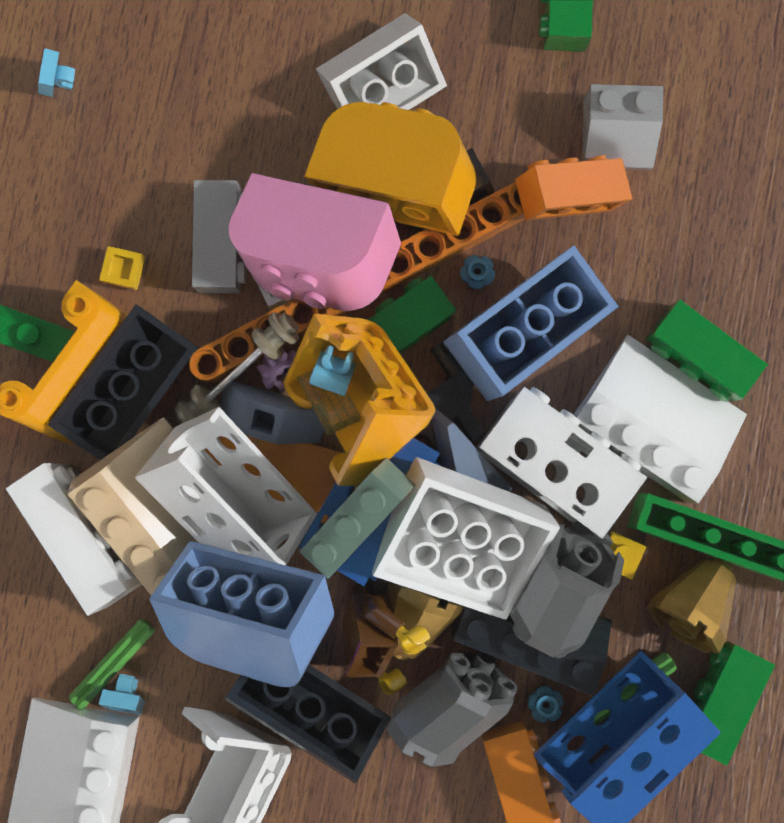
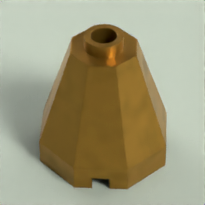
[646,558,737,653]
[387,581,465,660]

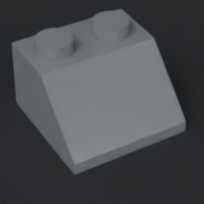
[582,84,663,170]

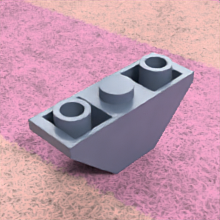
[220,381,327,444]

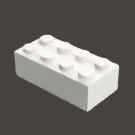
[6,463,142,616]

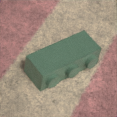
[299,458,415,579]

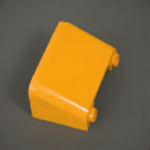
[0,280,128,444]
[283,314,435,486]

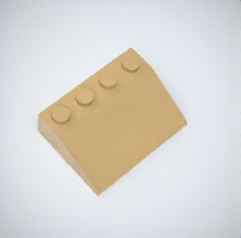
[67,417,199,596]

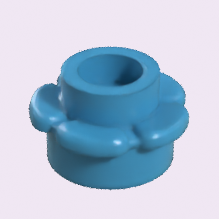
[460,255,495,289]
[528,686,564,723]

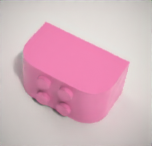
[229,173,401,311]

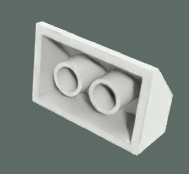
[316,13,447,110]

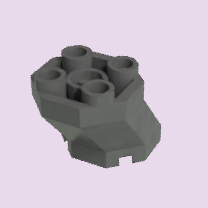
[510,521,624,658]
[387,652,517,767]

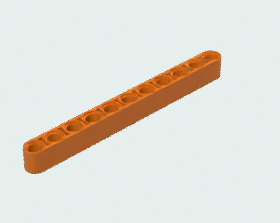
[189,182,525,383]

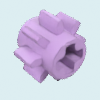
[257,346,296,393]

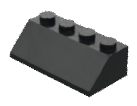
[48,304,198,460]
[451,606,612,696]
[225,665,391,784]

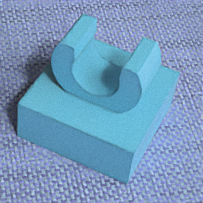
[38,48,75,97]
[309,345,356,396]
[99,674,145,716]

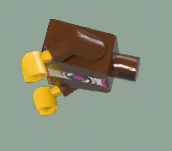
[342,583,430,695]

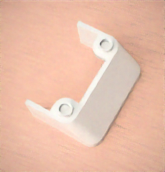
[158,707,291,823]

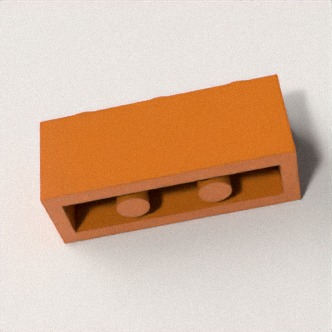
[515,155,633,221]
[481,720,561,823]

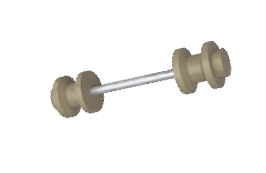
[175,312,299,424]

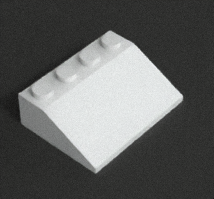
[573,335,747,503]
[372,457,560,620]
[8,697,140,823]

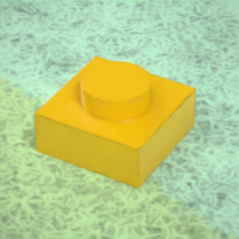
[99,246,145,290]
[609,531,646,580]

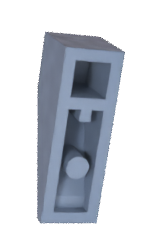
[432,409,513,492]

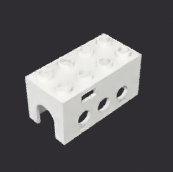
[476,387,647,539]
[135,407,317,565]

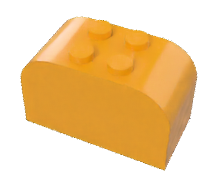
[304,102,476,236]

